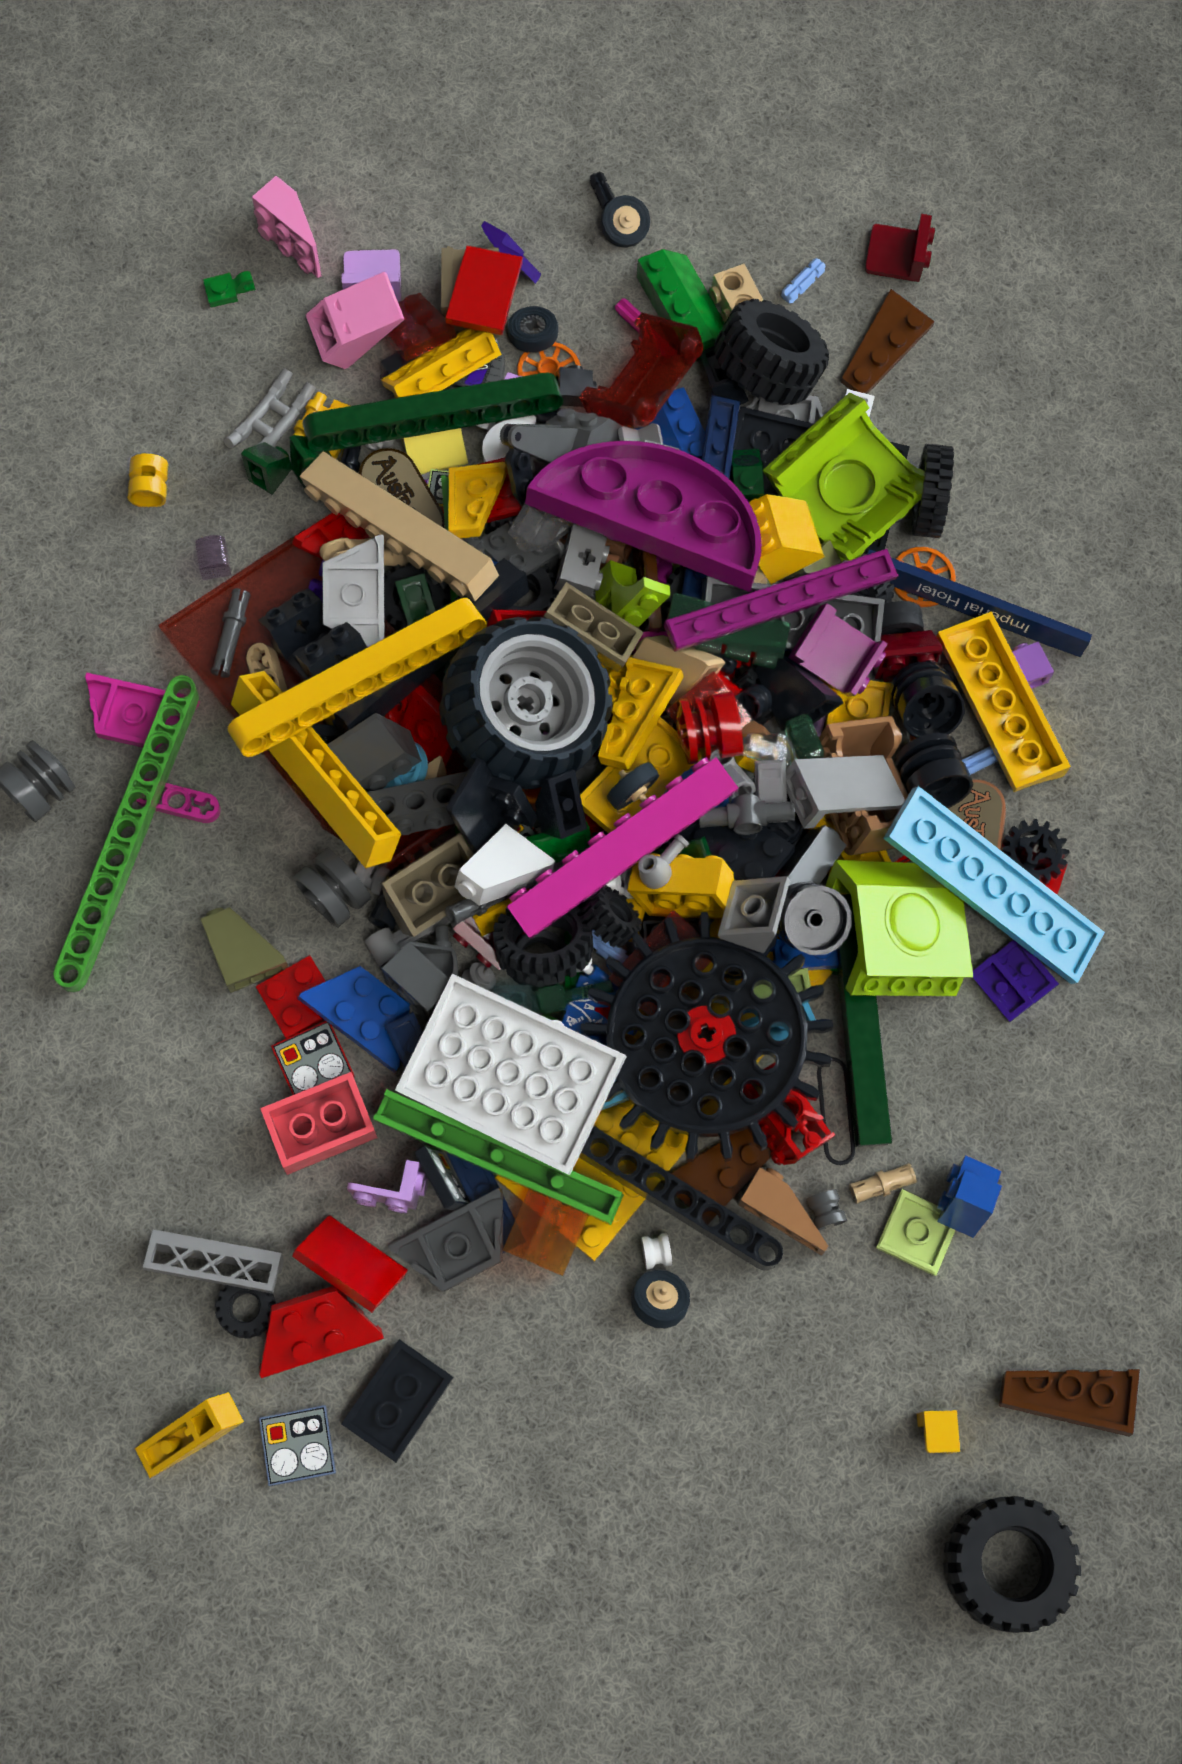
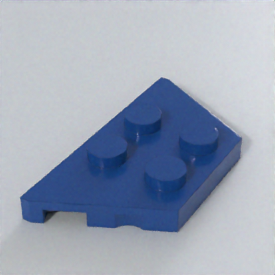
[297,966,410,1073]

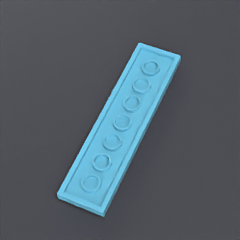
[883,786,1105,984]

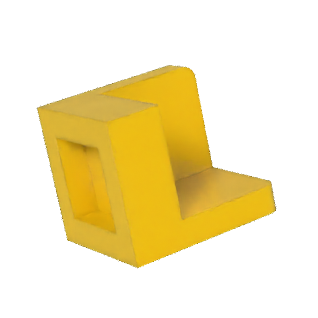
[917,1410,960,1454]

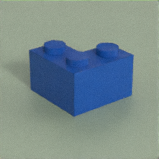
[937,1155,1002,1238]

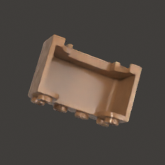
[809,716,908,856]

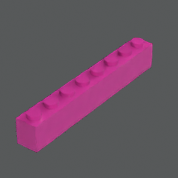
[507,757,739,939]

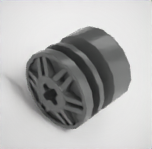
[0,740,76,823]

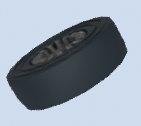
[507,306,558,352]

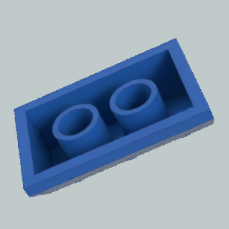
[629,387,705,459]

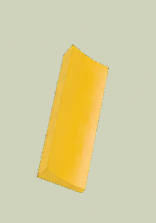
[936,611,1071,792]

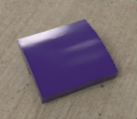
[481,221,541,284]
[973,940,1059,1022]

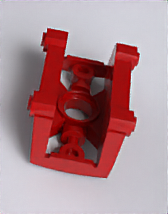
[743,1062,835,1165]

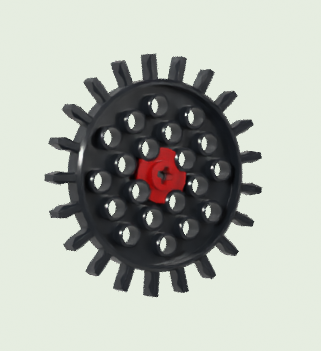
[581,912,833,1162]

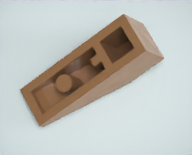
[738,1168,828,1256]

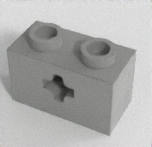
[554,524,610,597]

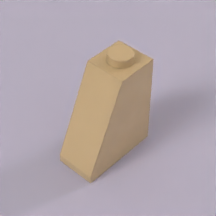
[632,635,726,710]

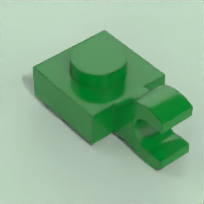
[203,271,256,308]

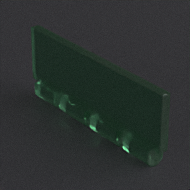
[665,593,791,669]

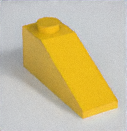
[135,1392,244,1478]

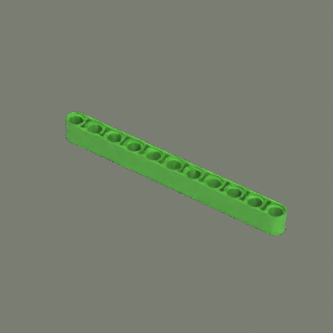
[53,675,199,992]

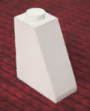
[454,824,555,906]

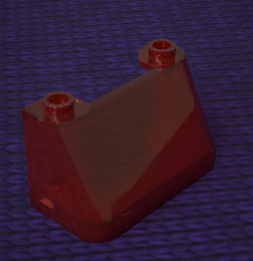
[579,312,703,429]

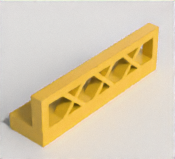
[381,328,502,398]

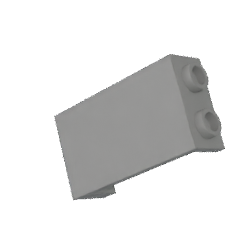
[786,755,905,829]

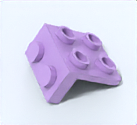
[342,249,401,301]
[347,1160,428,1213]

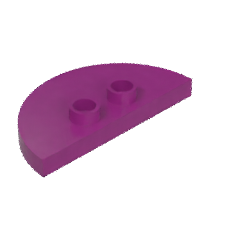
[525,441,762,592]

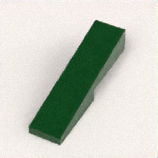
[395,574,450,699]

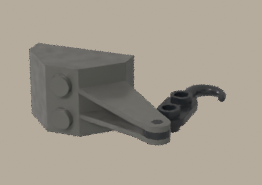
[500,408,622,533]

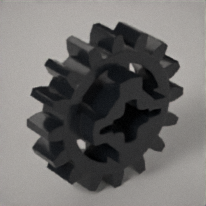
[1001,819,1070,885]

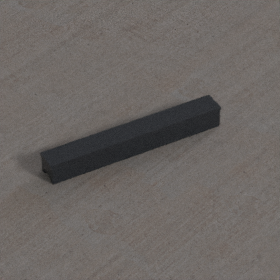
[332,558,529,733]

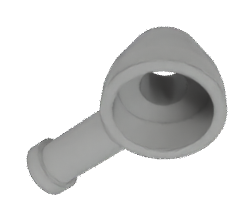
[638,834,689,889]

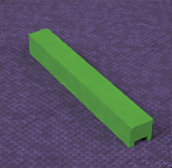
[373,1089,624,1225]

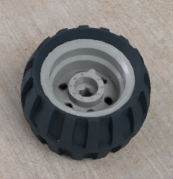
[439,617,612,789]

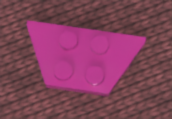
[85,672,200,751]

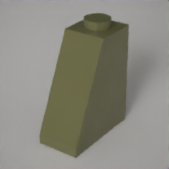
[200,907,288,993]

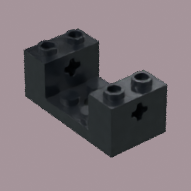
[258,588,367,681]

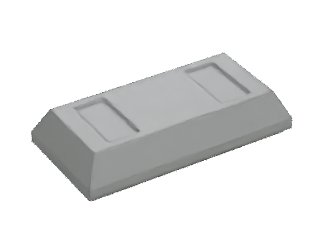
[754,759,788,823]

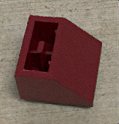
[872,630,943,682]

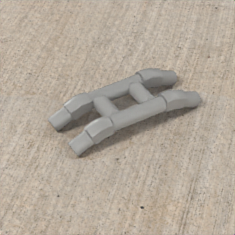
[224,367,316,448]

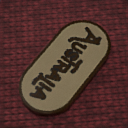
[359,448,445,528]

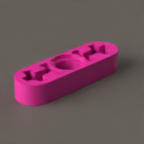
[136,779,221,823]

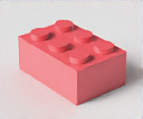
[260,1072,377,1175]

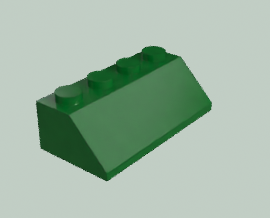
[637,249,725,365]

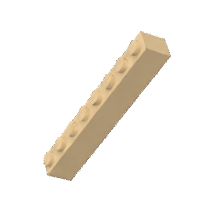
[300,451,499,601]

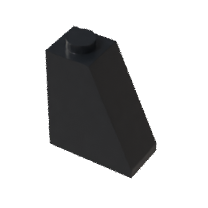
[755,653,843,734]

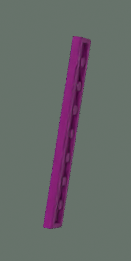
[664,549,898,652]

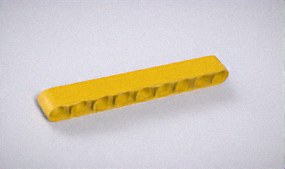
[227,598,487,757]

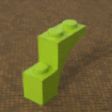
[595,560,670,627]

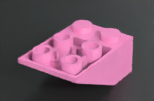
[252,176,321,278]
[306,272,405,369]

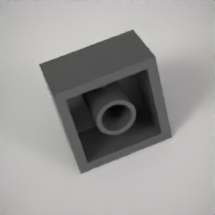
[382,926,459,1023]

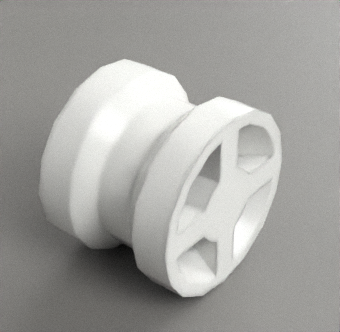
[641,1233,672,1270]

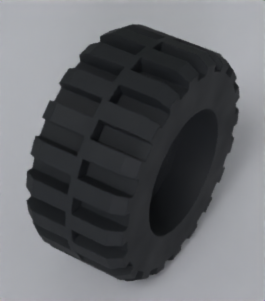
[714,299,829,405]
[943,1496,1081,1633]

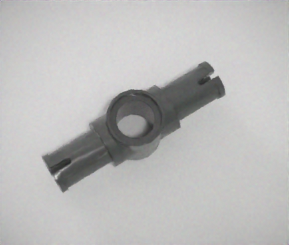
[699,794,795,835]

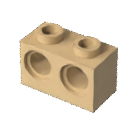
[710,264,763,323]

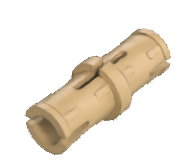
[849,1163,917,1204]

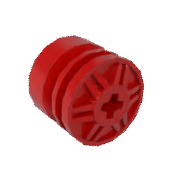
[676,691,743,764]

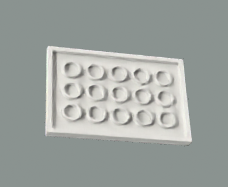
[395,974,627,1175]

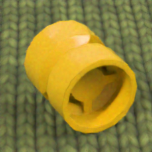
[127,453,168,507]

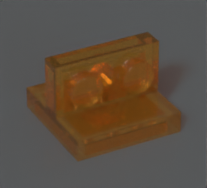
[503,1190,589,1277]

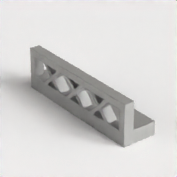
[143,1230,284,1294]

